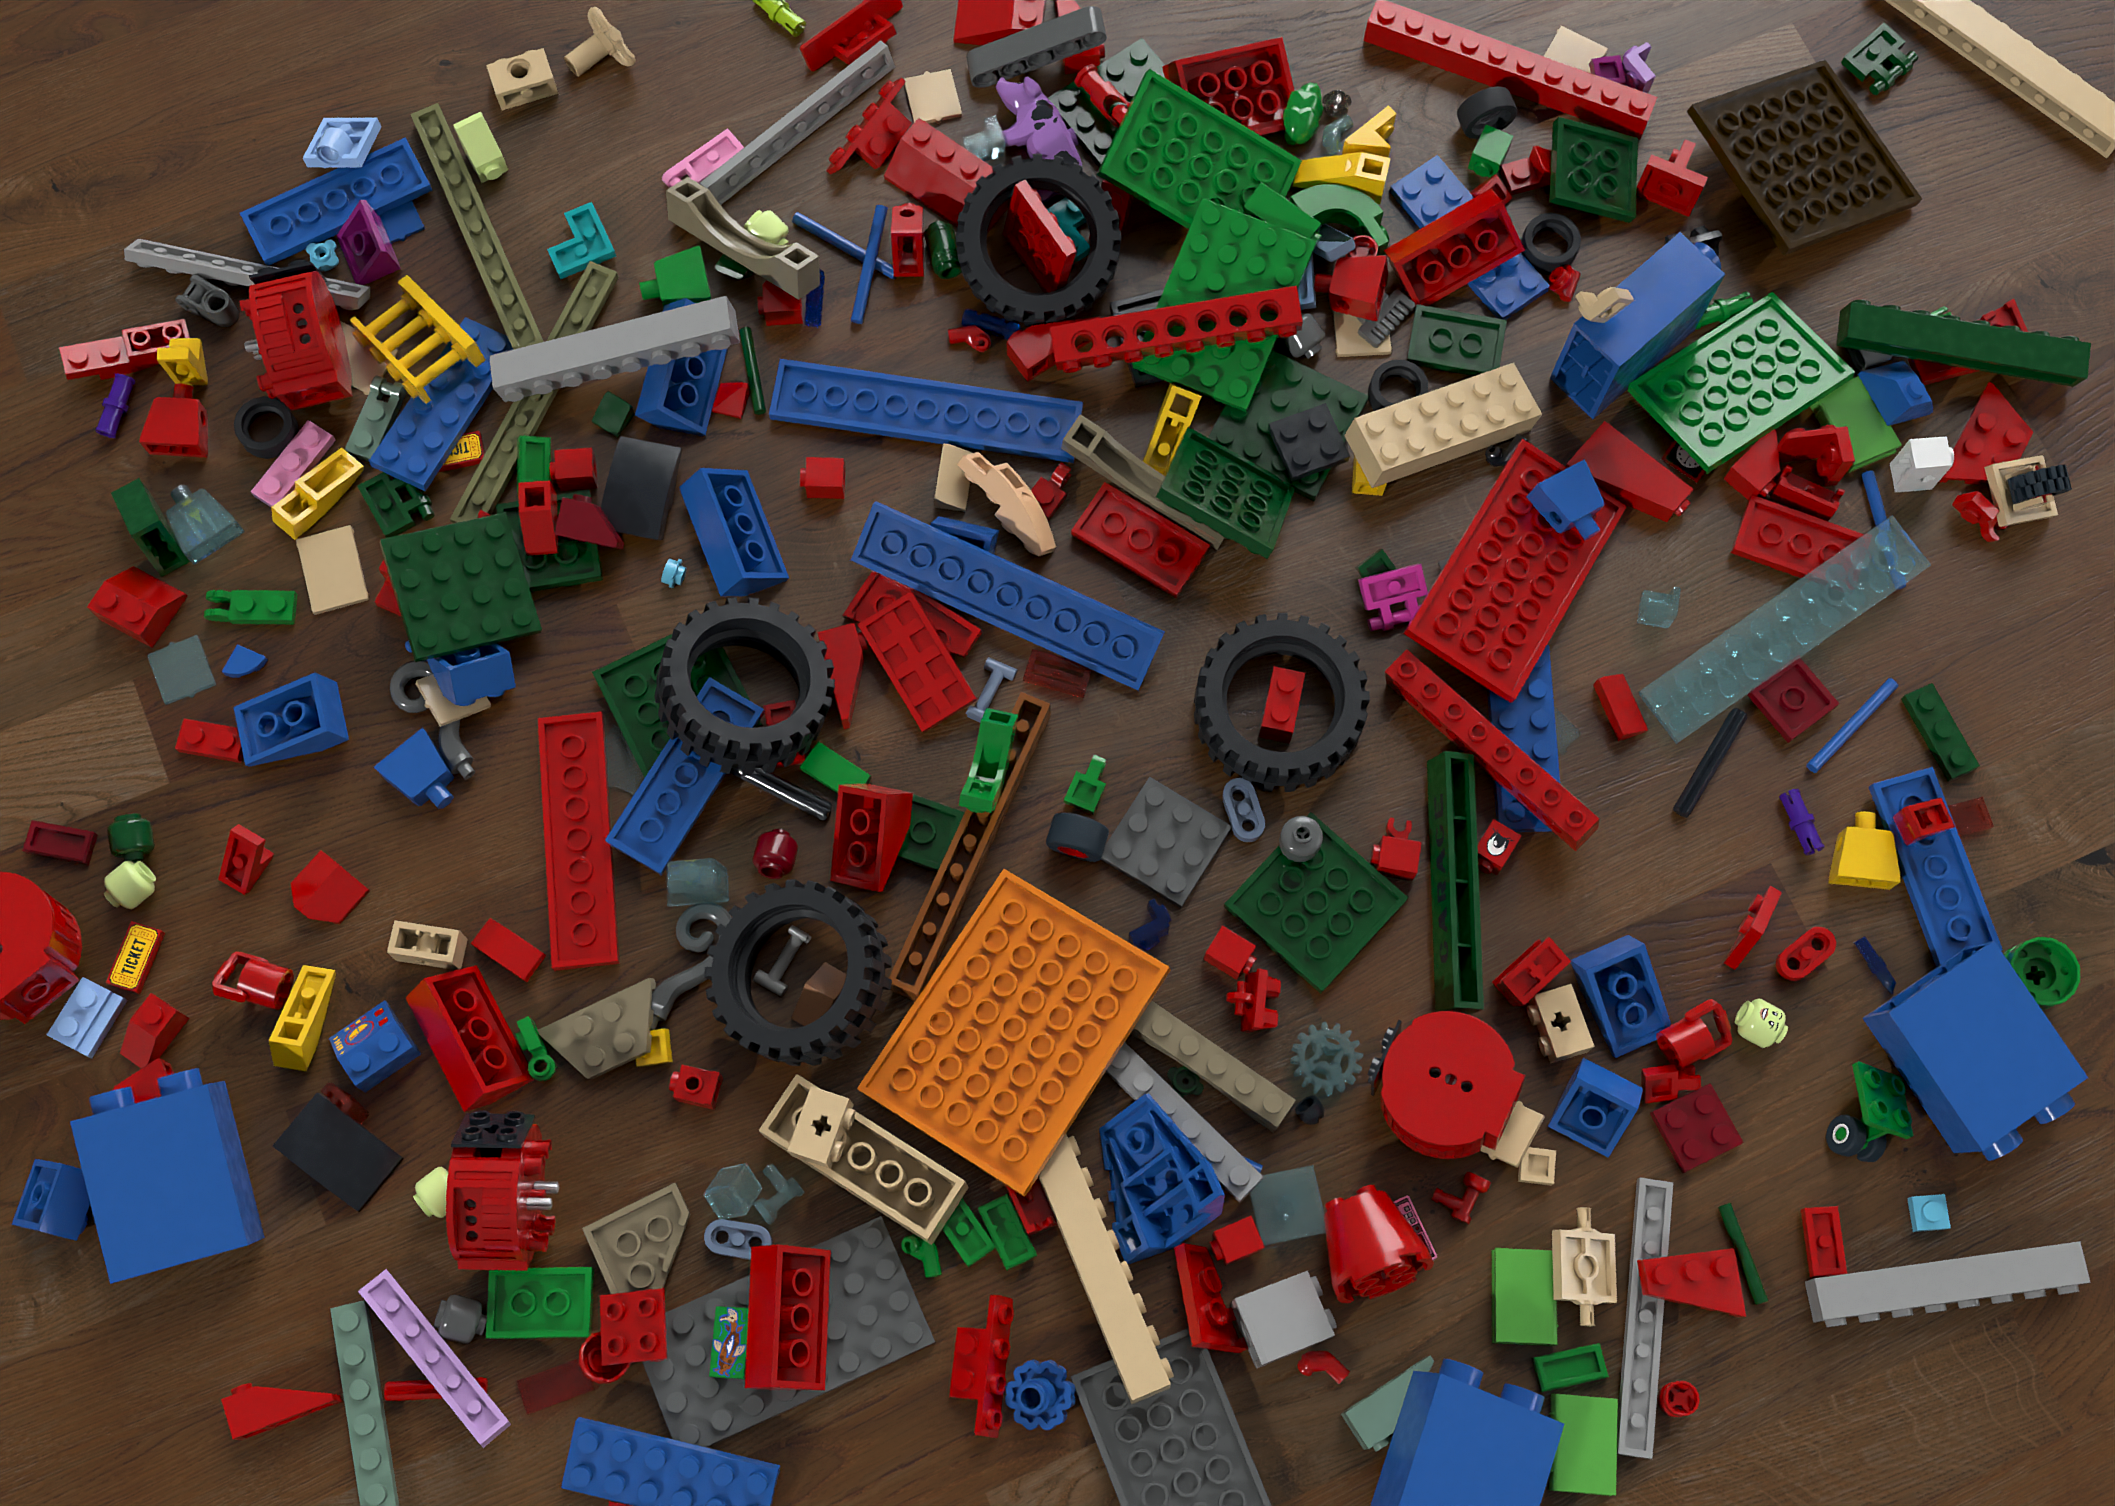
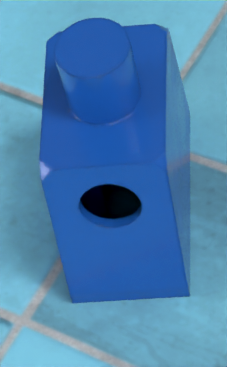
[1526,460,1604,540]
[374,728,454,809]

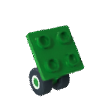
[1826,1061,1914,1162]

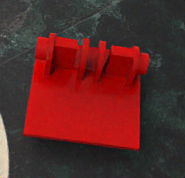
[600,1288,667,1366]

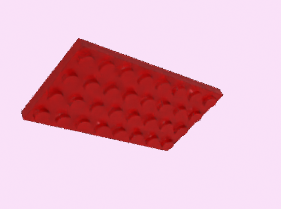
[1403,439,1627,703]

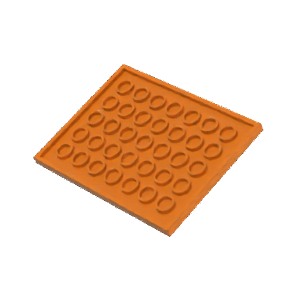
[857,869,1171,1197]

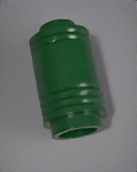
[924,221,962,279]

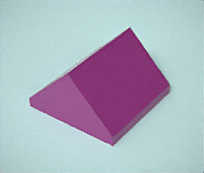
[336,200,401,285]

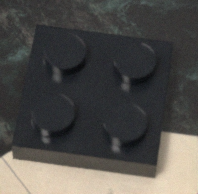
[1268,403,1350,482]

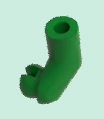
[901,1234,942,1278]

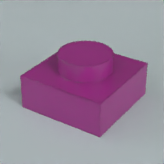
[1589,55,1626,85]

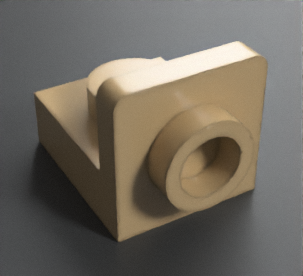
[1575,287,1634,323]

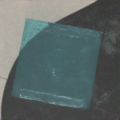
[1250,1165,1326,1246]

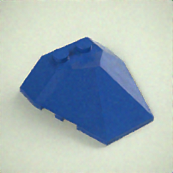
[1099,1094,1225,1264]

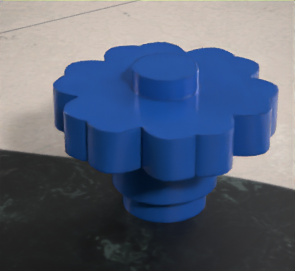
[1005,1359,1075,1431]

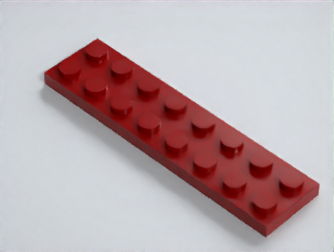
[538,711,620,971]

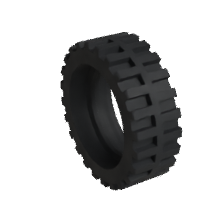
[956,154,1121,327]
[655,597,835,776]
[1194,613,1370,792]
[704,879,892,1066]

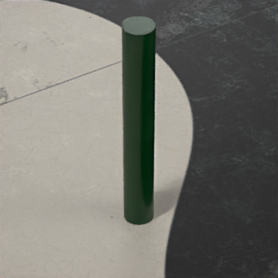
[739,327,766,415]
[1718,1203,1769,1305]

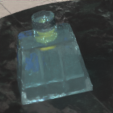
[166,485,245,565]
[666,858,729,907]

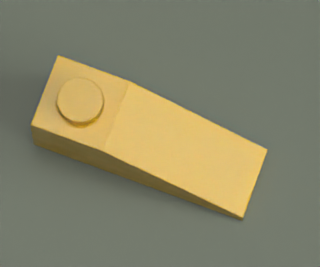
[1142,383,1202,476]
[269,965,336,1071]

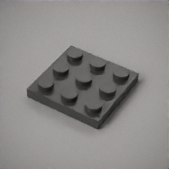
[1101,777,1232,909]

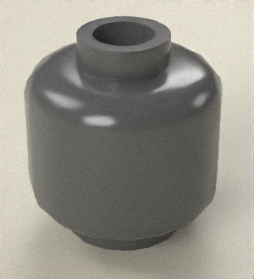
[1280,313,1325,359]
[1279,816,1323,862]
[433,1294,487,1344]

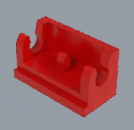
[1770,465,1845,521]
[1004,1178,1057,1237]

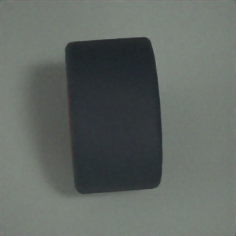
[1046,812,1109,862]

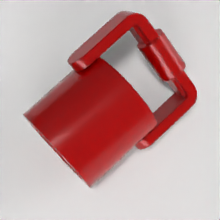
[212,952,294,1010]
[1656,999,1733,1070]

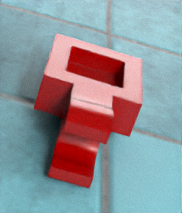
[1031,462,1072,521]
[1952,491,2007,542]
[1641,1064,1701,1104]

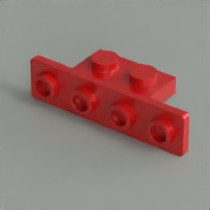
[800,0,903,72]
[826,77,912,175]
[949,1294,1014,1438]

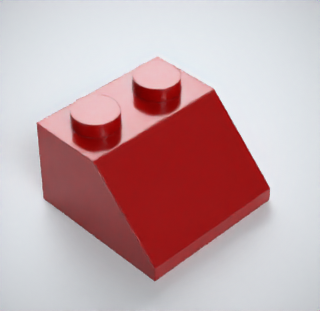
[87,566,187,648]

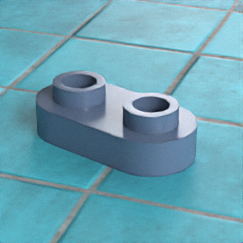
[1222,778,1265,842]
[704,1219,773,1260]

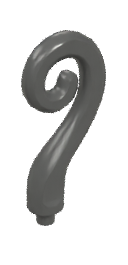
[390,660,475,779]
[650,902,732,1031]

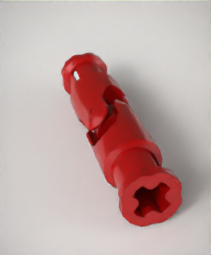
[1074,64,1130,128]

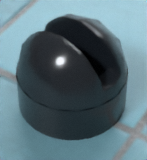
[1295,1095,1325,1125]

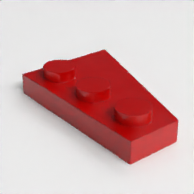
[1174,1243,1249,1353]
[1637,1248,1746,1317]

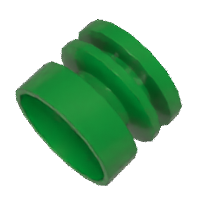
[2003,937,2080,1010]

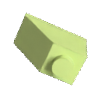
[453,111,508,183]

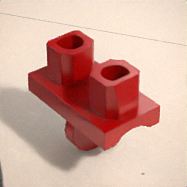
[1226,968,1281,1033]

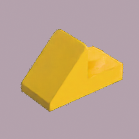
[1342,105,1397,158]
[157,338,208,385]

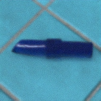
[1854,936,1897,995]

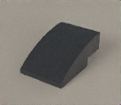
[601,436,682,540]
[273,1092,404,1212]

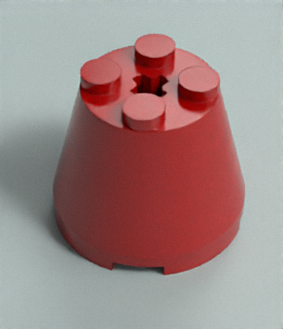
[1324,1185,1434,1303]

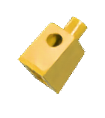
[1829,811,1900,890]

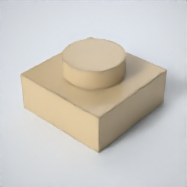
[1518,1147,1556,1186]

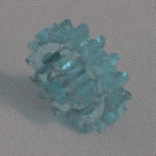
[1290,1022,1363,1096]

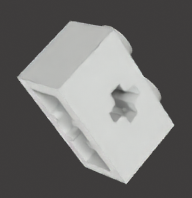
[1890,436,1954,493]

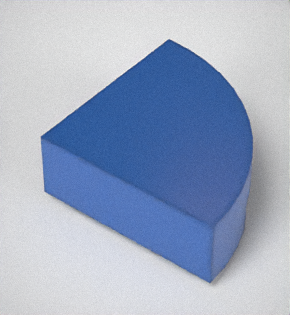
[222,644,268,678]

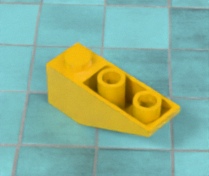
[1293,152,1391,204]

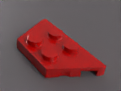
[1939,382,2034,485]

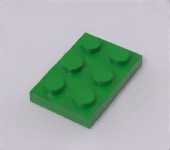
[486,1267,594,1339]

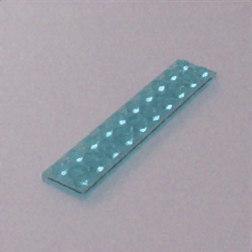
[1638,515,1931,744]

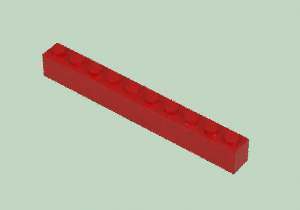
[1363,0,1657,140]

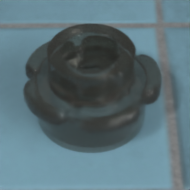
[1322,90,1352,118]

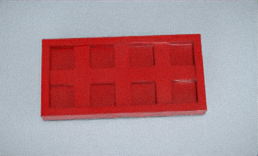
[857,591,978,733]

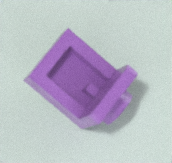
[1622,42,1656,93]

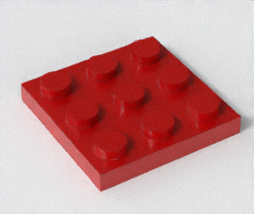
[1003,180,1077,293]

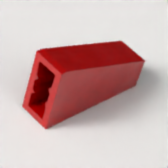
[1566,421,1693,522]

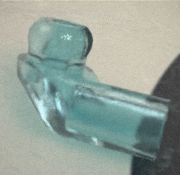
[1322,114,1353,155]

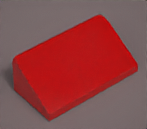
[1593,673,1648,742]

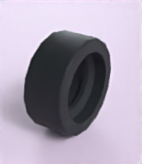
[1457,86,1517,139]
[1521,213,1581,274]
[1368,360,1428,411]
[234,396,299,459]

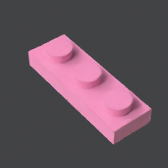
[251,420,336,507]

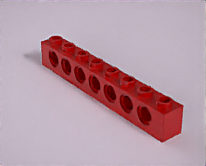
[1050,286,1303,373]
[1385,649,1600,851]

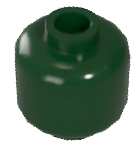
[107,814,155,863]

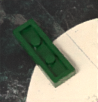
[1901,683,1980,782]

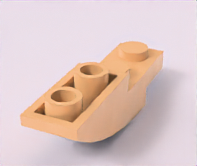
[957,452,1056,557]

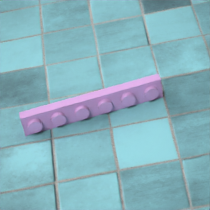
[358,1269,511,1448]

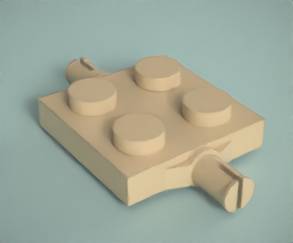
[1552,1207,1617,1326]

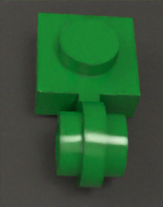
[515,1016,556,1081]

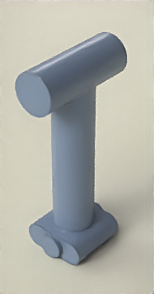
[966,657,1018,723]

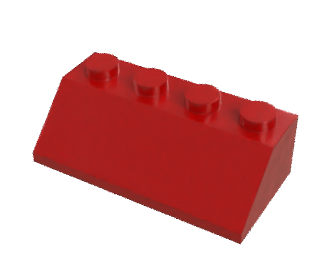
[884,118,1012,233]
[1384,188,1525,308]
[405,965,534,1112]
[745,1244,831,1391]

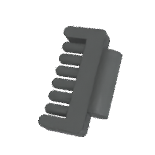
[1357,289,1415,348]

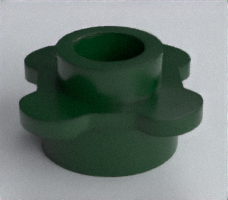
[1167,1066,1204,1098]

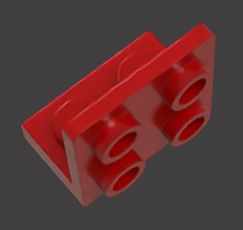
[1777,425,1855,487]

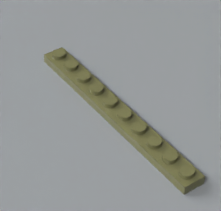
[410,103,544,350]
[450,261,619,524]

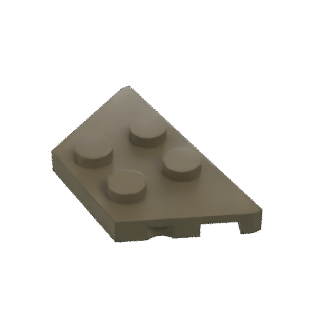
[538,978,656,1079]

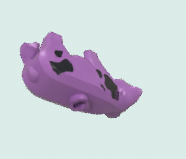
[996,77,1082,204]

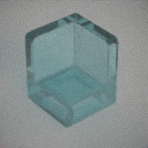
[963,115,1005,162]
[1637,586,1681,628]
[703,1163,762,1219]

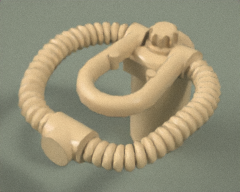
[564,7,636,77]

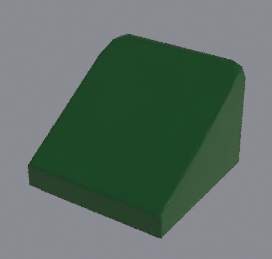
[715,254,753,280]
[592,391,635,438]

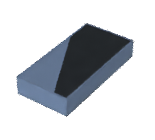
[1313,224,1356,262]

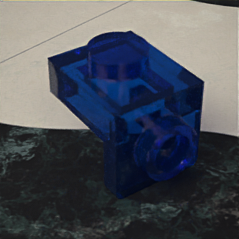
[1128,899,1172,951]

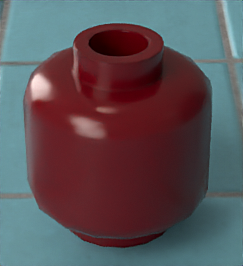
[752,829,798,879]

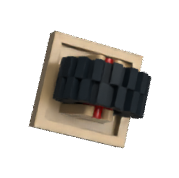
[1984,455,2072,527]

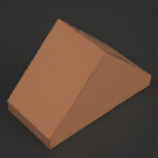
[791,962,847,1026]

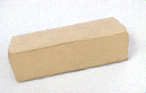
[934,443,972,512]

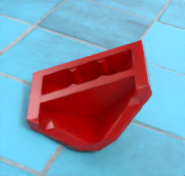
[291,850,370,924]

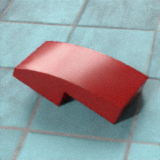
[471,918,546,982]

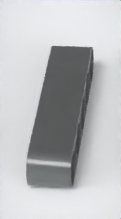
[966,6,1107,88]

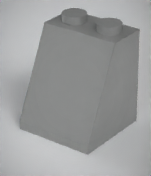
[1229,1271,1337,1369]

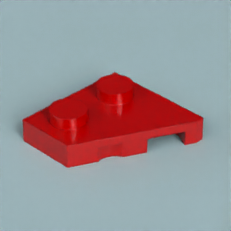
[1724,886,1782,970]

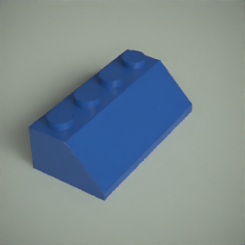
[635,298,727,436]
[679,468,789,596]

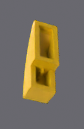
[271,447,364,540]

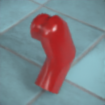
[948,325,991,352]
[1297,1351,1350,1384]

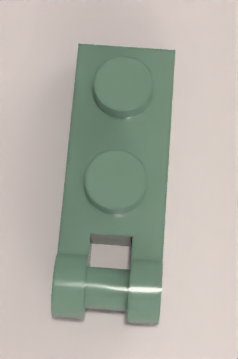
[344,376,407,462]

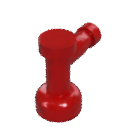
[1431,1172,1491,1225]

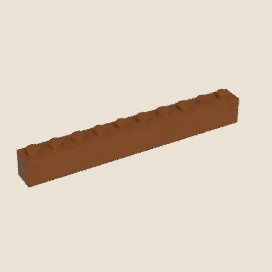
[889,692,1051,1001]

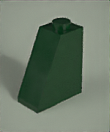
[111,478,190,577]

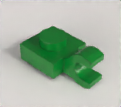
[1064,755,1106,815]

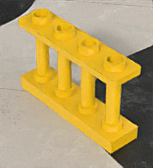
[350,275,485,404]

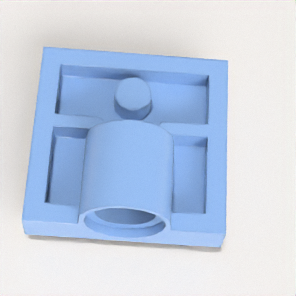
[303,118,382,168]

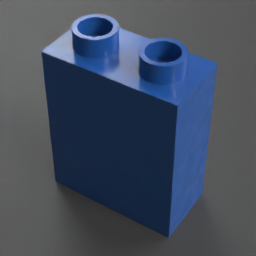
[1550,232,1725,419]
[1863,941,2088,1161]
[70,1068,265,1284]
[1370,1358,1564,1506]

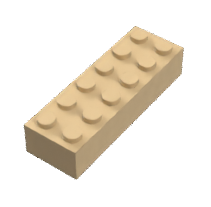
[1344,363,1542,488]
[759,1074,969,1245]

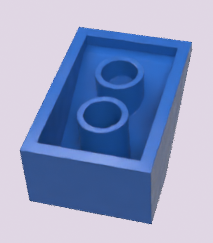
[234,673,349,767]
[1571,935,1671,1058]

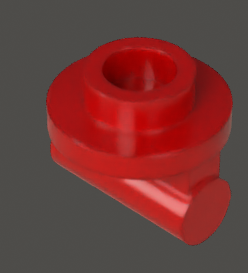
[1549,265,1581,302]

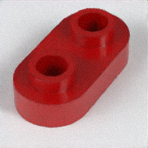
[1776,927,1836,981]

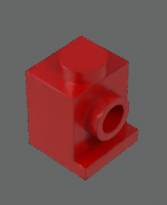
[669,1064,723,1110]

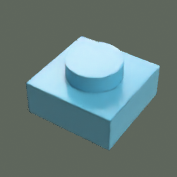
[1907,1194,1951,1232]

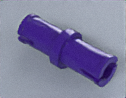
[95,373,135,438]
[1779,789,1825,856]

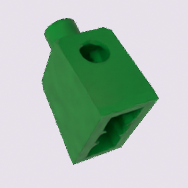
[639,246,712,308]

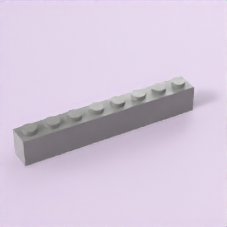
[490,296,740,402]
[1805,1241,2090,1328]

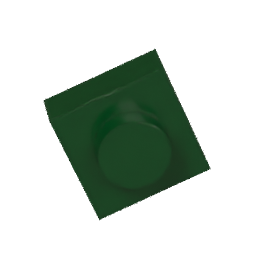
[1355,549,1397,578]

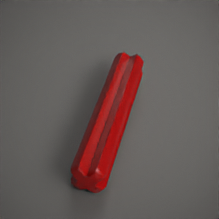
[384,1377,488,1401]

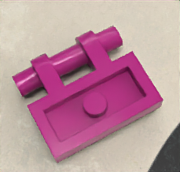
[1358,563,1428,631]

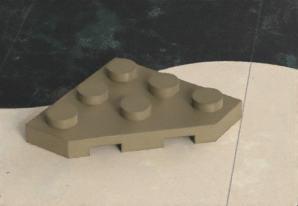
[582,1183,691,1294]

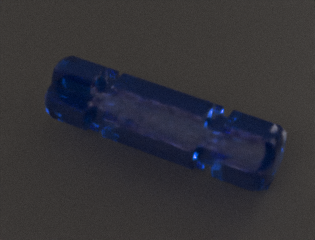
[804,269,825,327]
[962,308,1021,339]

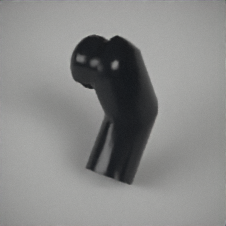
[1485,434,1528,467]

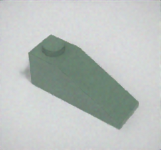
[1341,1355,1434,1452]

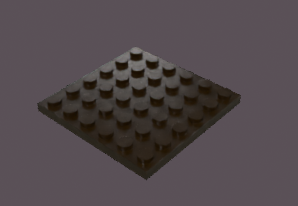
[1687,60,1922,256]

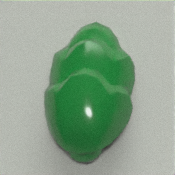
[1283,82,1324,145]

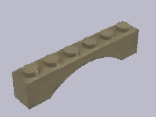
[666,177,820,300]
[1061,414,1225,550]
[1130,1000,1296,1133]

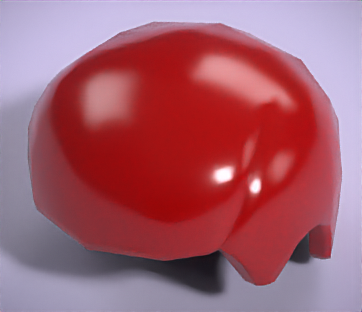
[578,1332,632,1384]

